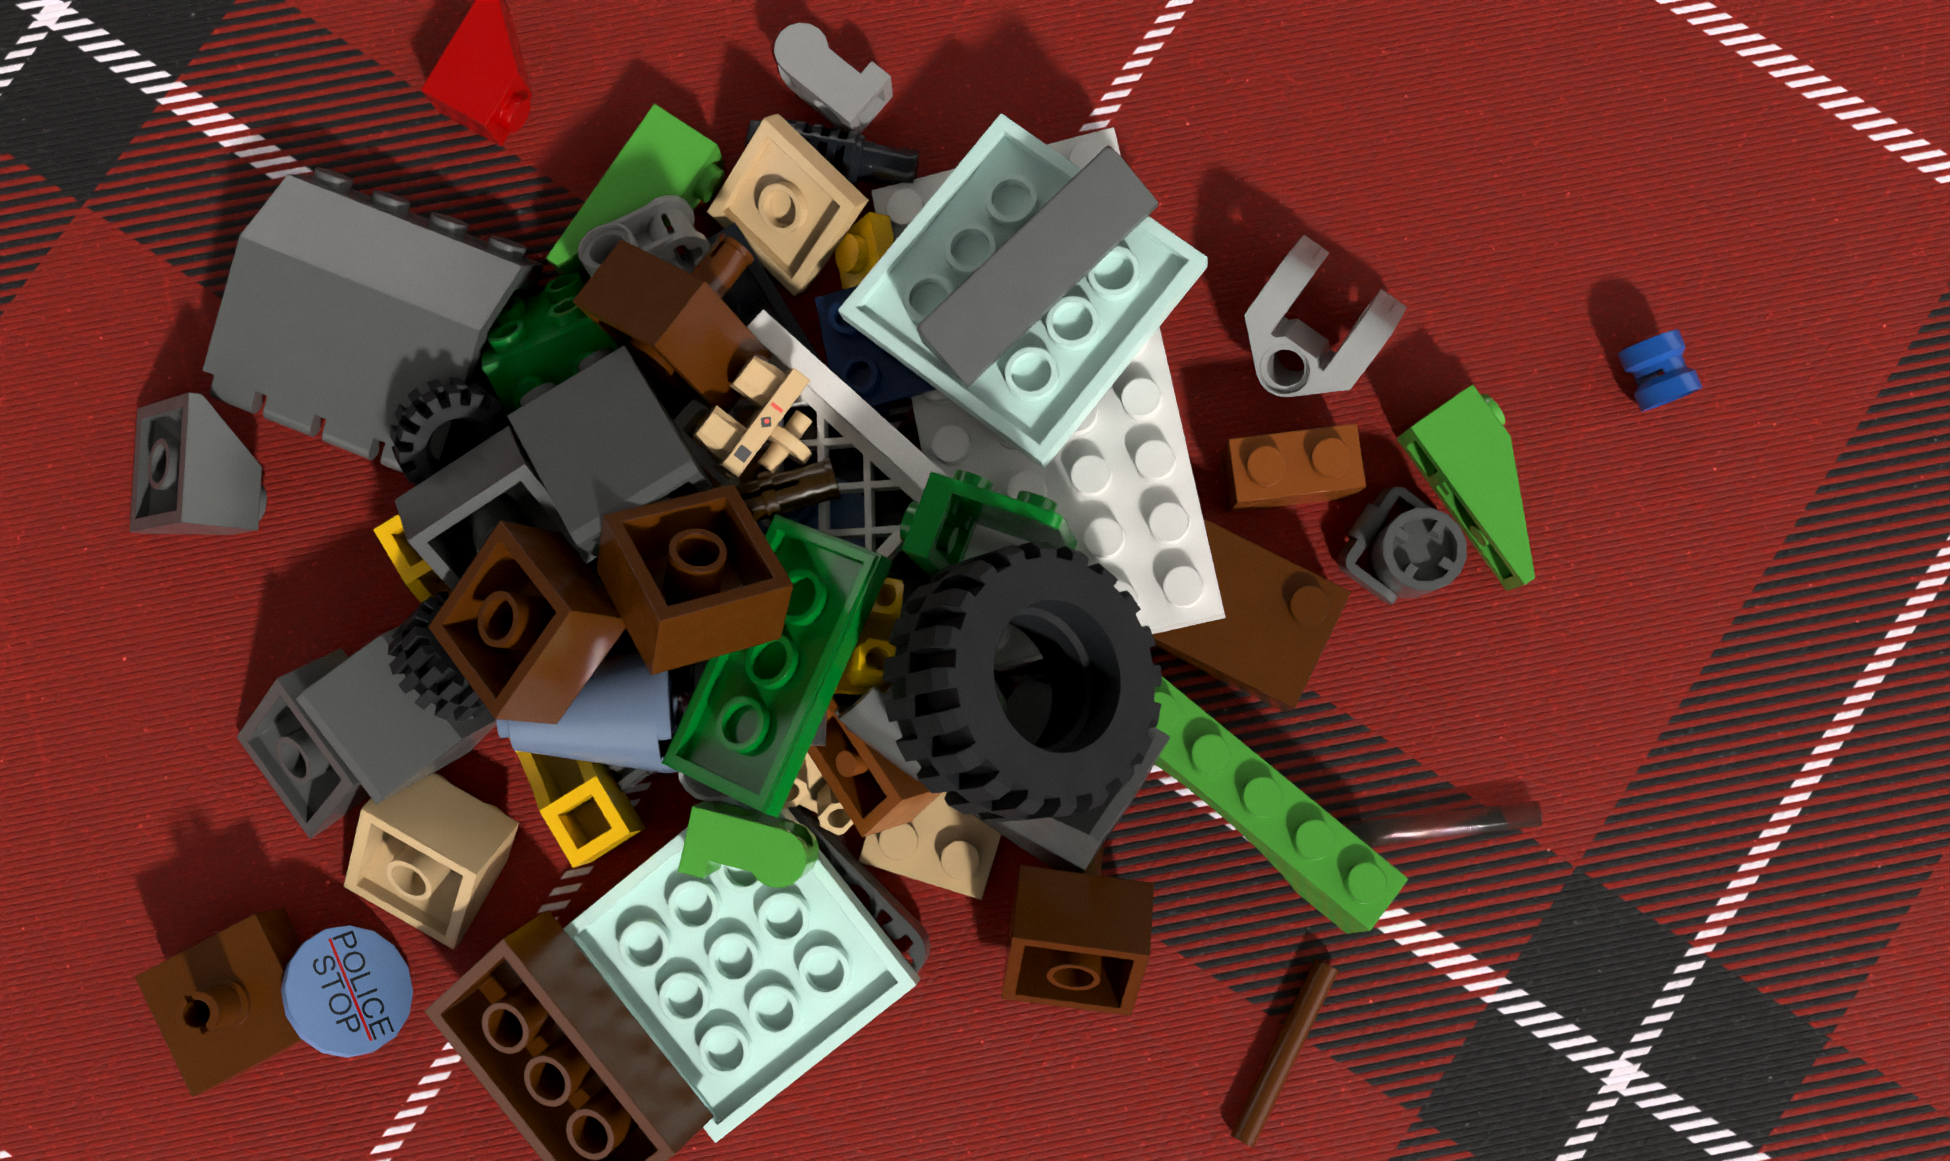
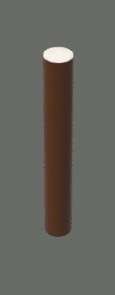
[1231,958,1339,1147]

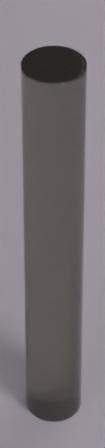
[1346,801,1542,846]

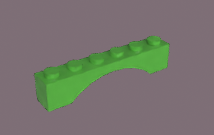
[1154,676,1408,934]

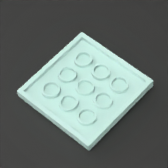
[838,113,1208,469]
[563,796,921,1143]

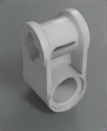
[578,195,711,278]

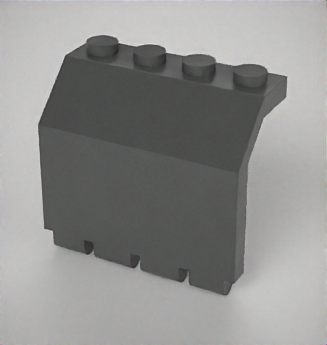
[203,167,544,473]

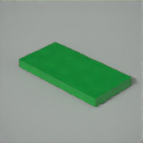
[662,514,893,818]

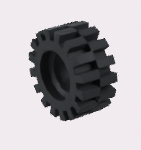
[390,377,519,486]
[388,591,488,721]

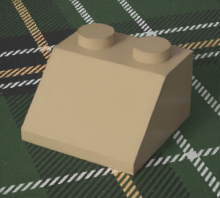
[344,773,519,950]

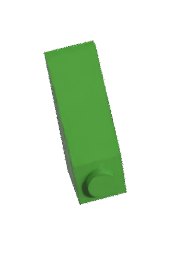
[546,103,725,275]
[1396,384,1535,591]

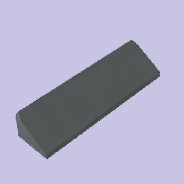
[916,145,1159,387]

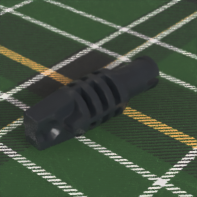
[745,120,920,185]

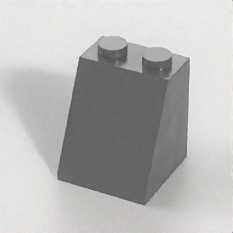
[507,345,715,558]
[972,675,1170,873]

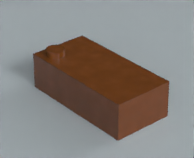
[1152,518,1351,711]
[424,910,714,1161]

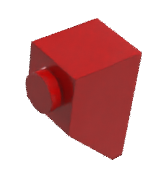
[421,0,533,147]

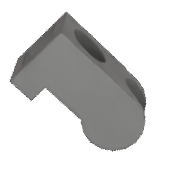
[774,23,893,134]

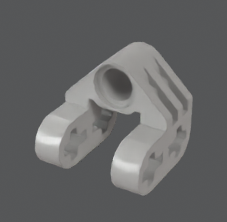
[1244,235,1407,397]

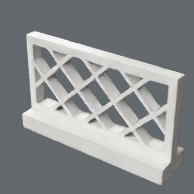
[673,310,949,561]

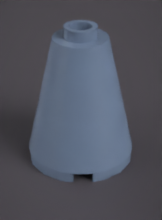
[496,647,682,773]

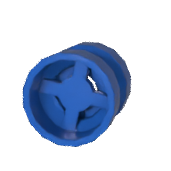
[1617,329,1703,412]

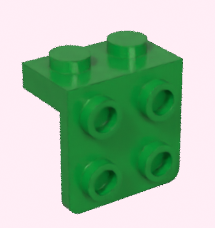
[481,272,619,414]
[900,469,1078,577]

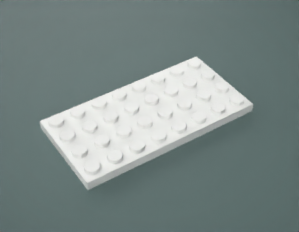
[872,127,1226,670]

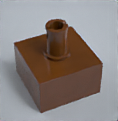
[572,233,773,414]
[596,484,793,675]
[428,520,626,724]
[1001,846,1154,1016]
[135,908,304,1097]

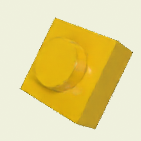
[835,212,895,289]

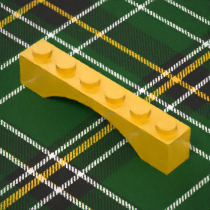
[373,514,646,868]

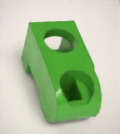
[678,801,819,888]

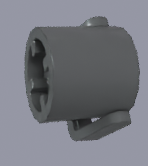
[1337,487,1467,605]

